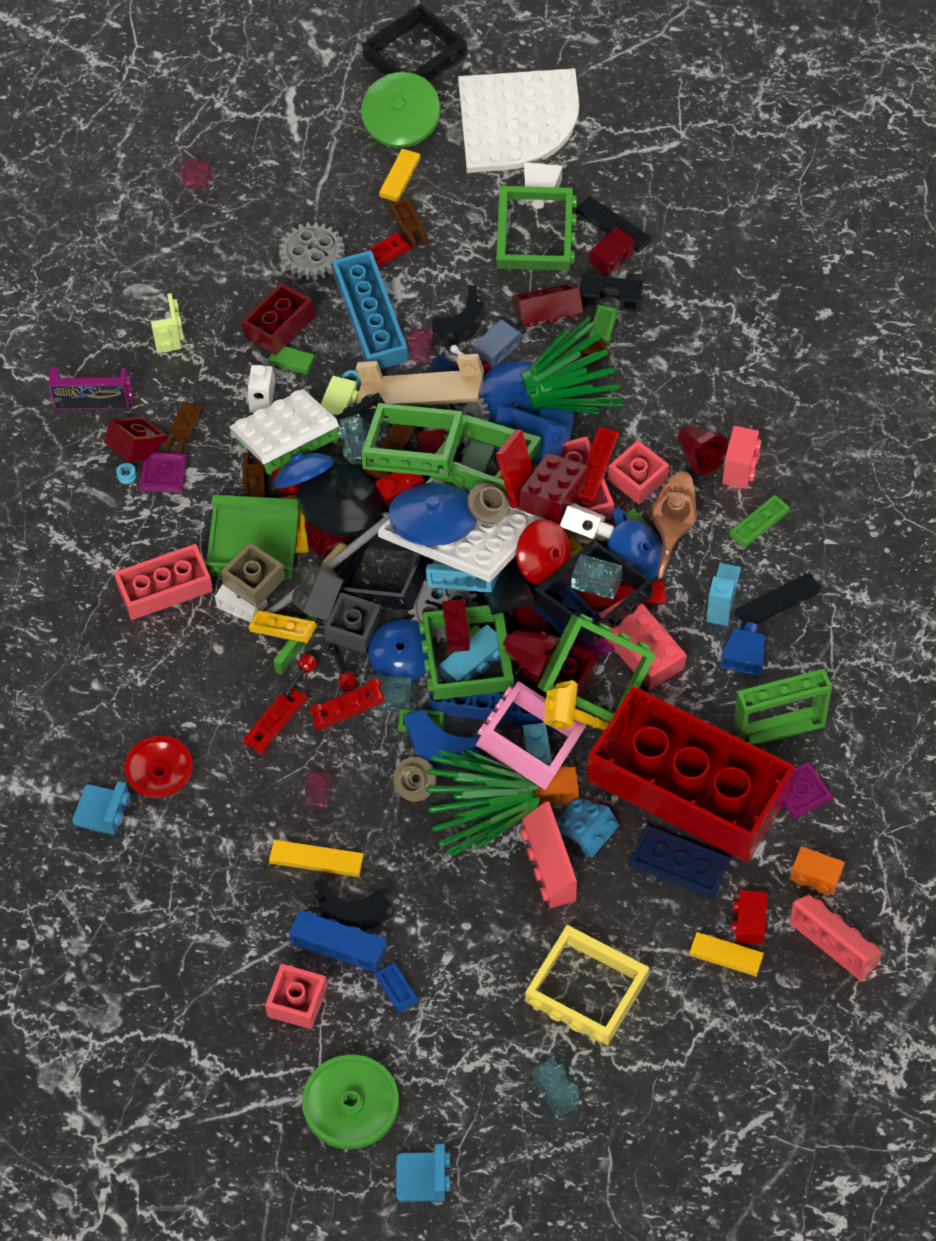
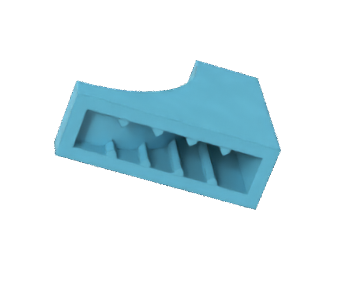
[706,563,741,626]
[426,564,501,592]

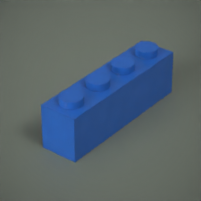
[289,910,387,972]

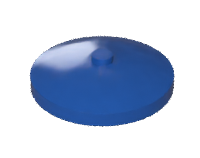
[479,361,540,423]
[389,483,477,546]

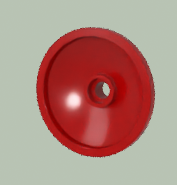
[516,520,571,585]
[124,736,193,798]

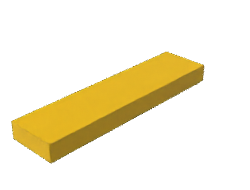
[269,840,364,877]

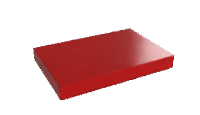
[496,430,534,509]

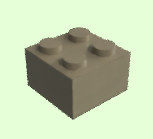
[221,542,285,608]

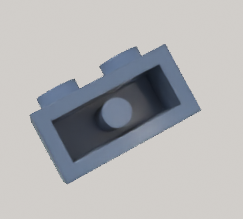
[474,319,520,368]

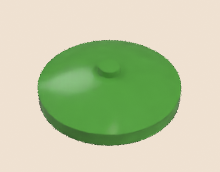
[361,72,440,148]
[302,1055,399,1149]

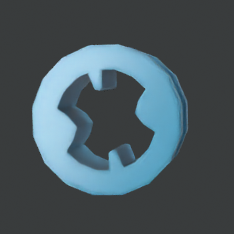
[342,370,361,390]
[116,463,137,484]

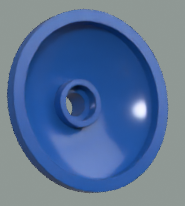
[273,452,334,488]
[607,520,662,580]
[369,619,435,684]

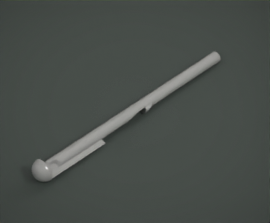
[265,512,389,614]

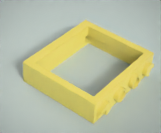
[525,925,649,1045]

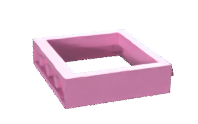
[476,681,587,790]

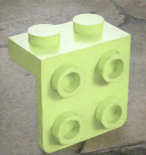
[151,293,184,353]

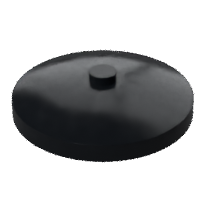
[297,464,383,537]

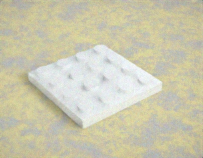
[229,389,339,465]

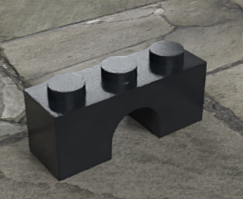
[579,275,643,313]

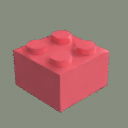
[722,426,762,489]
[608,440,669,505]
[265,964,327,1030]

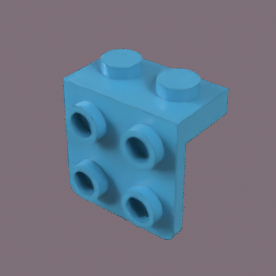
[72,781,130,835]
[556,797,620,858]
[396,1144,450,1201]

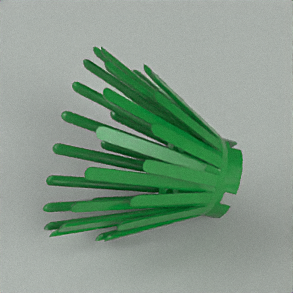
[520,316,625,414]
[426,749,539,856]

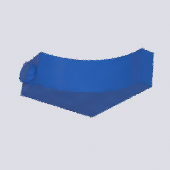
[404,710,483,768]

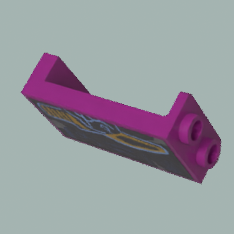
[48,368,134,409]

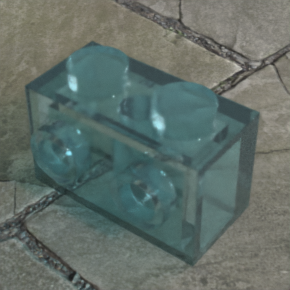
[338,415,372,465]
[571,554,622,599]
[366,674,413,712]
[532,1058,580,1118]

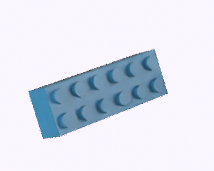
[332,250,408,369]

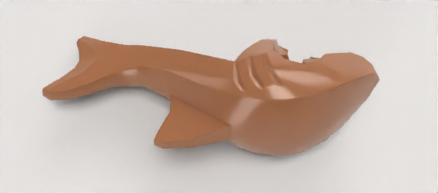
[651,471,697,578]

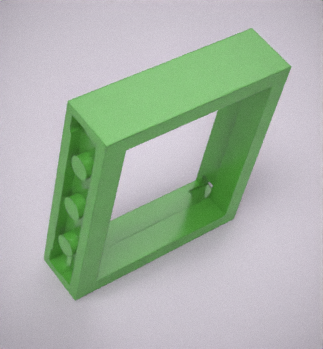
[497,186,577,271]
[362,403,463,478]
[431,414,542,500]
[419,605,514,700]
[537,613,656,722]
[733,669,832,746]

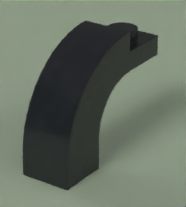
[431,285,484,346]
[313,877,393,930]

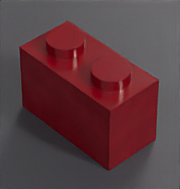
[589,227,635,276]
[442,599,470,653]

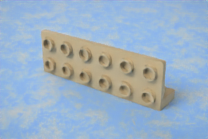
[356,354,484,409]

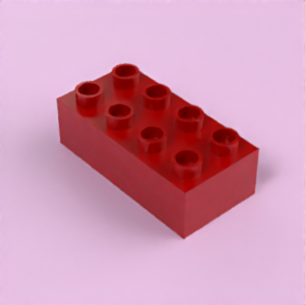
[587,686,795,863]

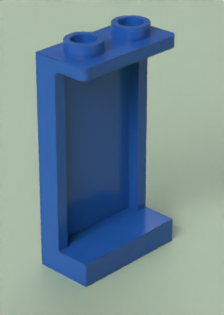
[492,406,567,463]

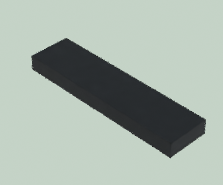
[576,196,651,254]
[735,572,821,626]

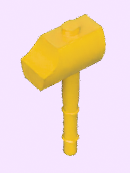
[544,680,609,730]

